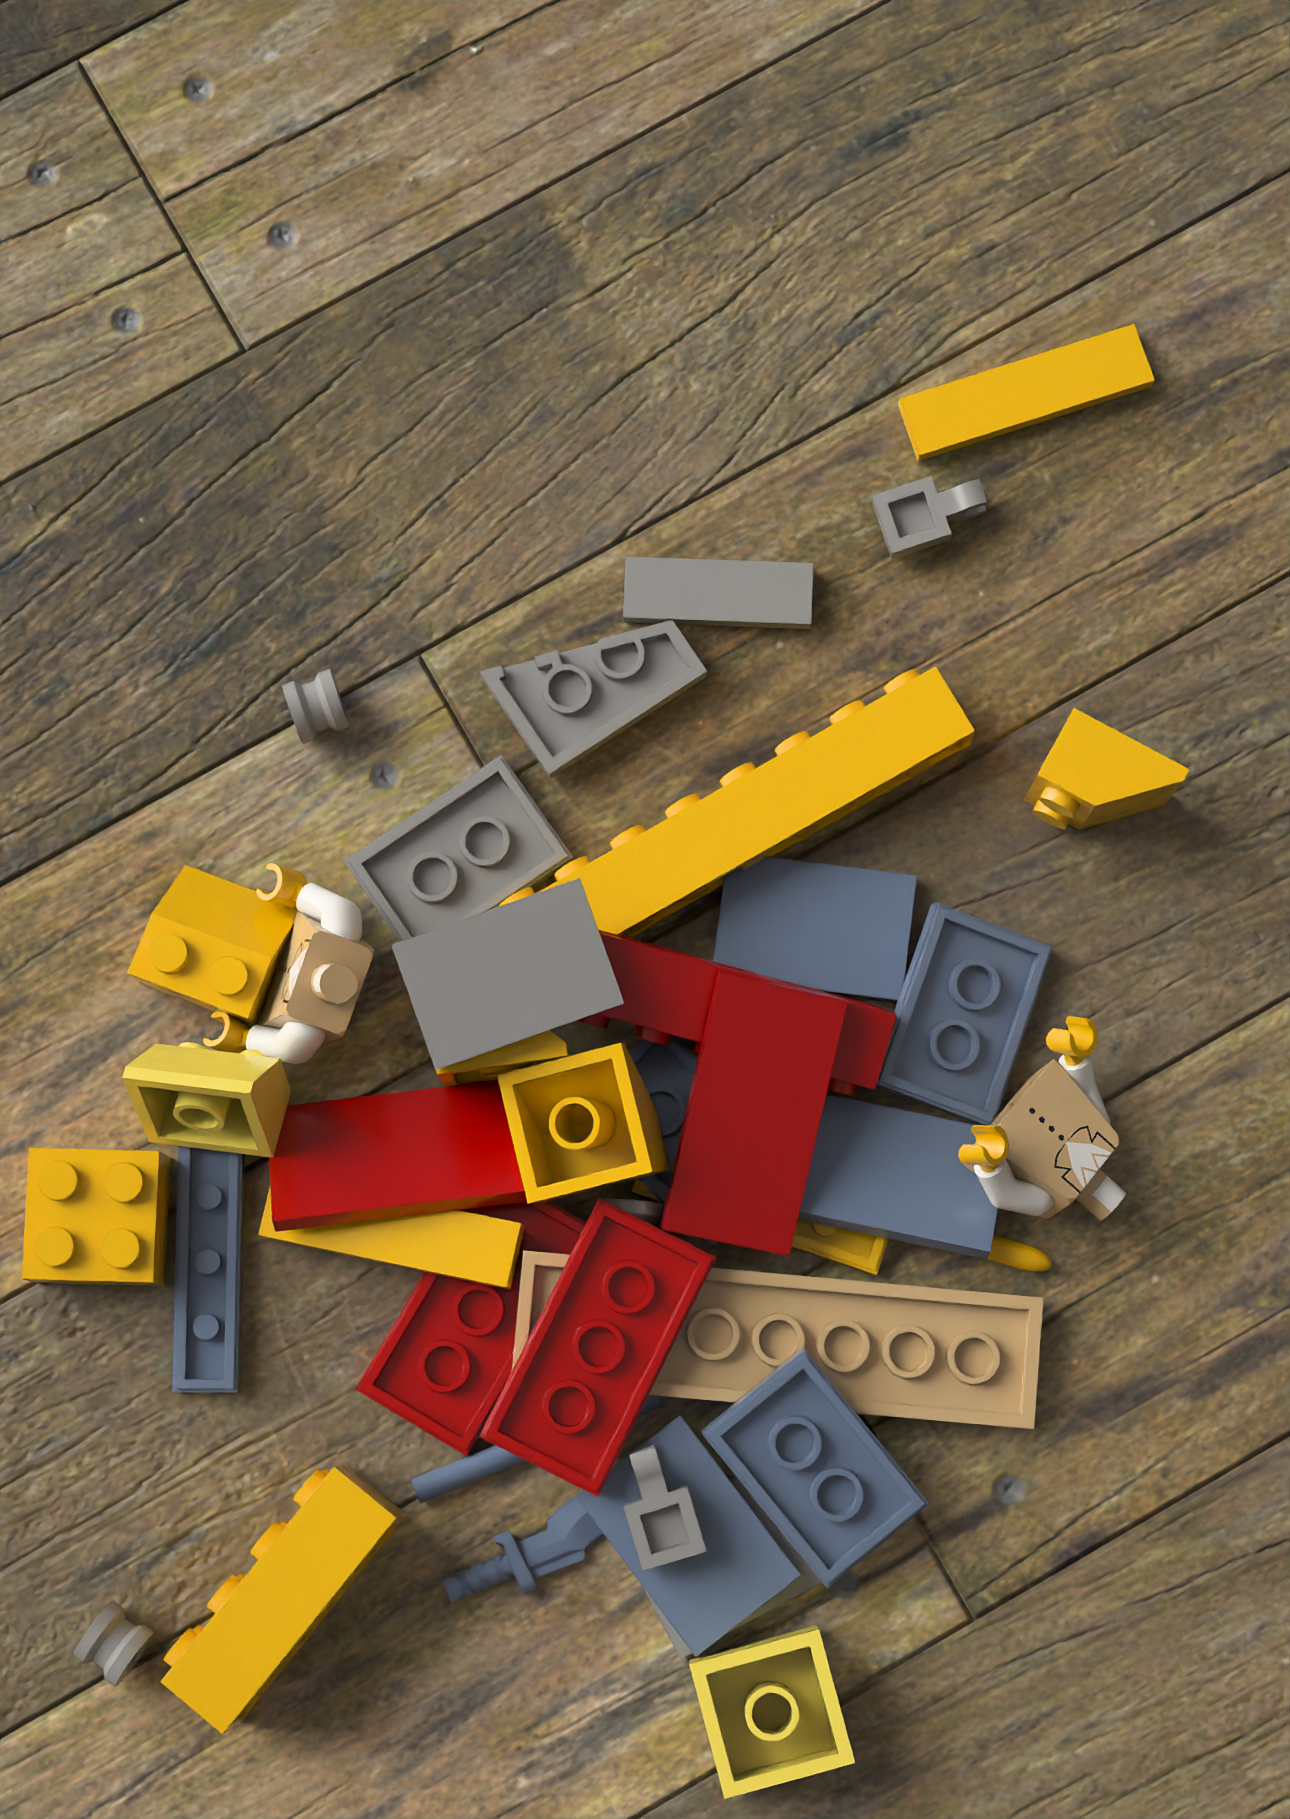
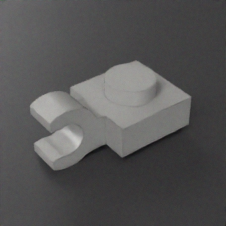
[872,476,988,559]
[623,1445,707,1571]

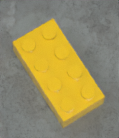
[160,1465,407,1734]

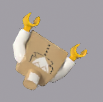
[203,863,374,1064]
[958,1016,1126,1221]

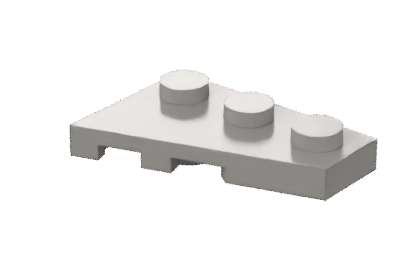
[480,620,707,779]

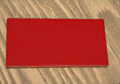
[660,971,848,1256]
[269,1080,527,1232]
[479,1199,716,1497]
[355,1201,586,1456]

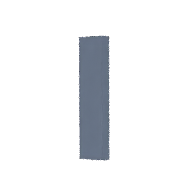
[172,1146,245,1393]

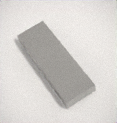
[623,556,813,629]

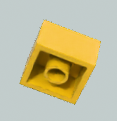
[22,1148,171,1286]

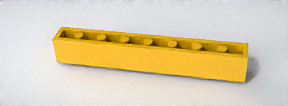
[499,666,975,938]

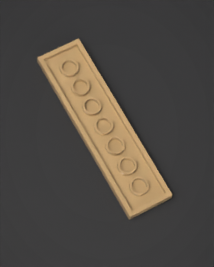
[512,1250,1043,1429]

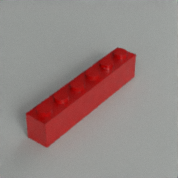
[576,929,897,1095]

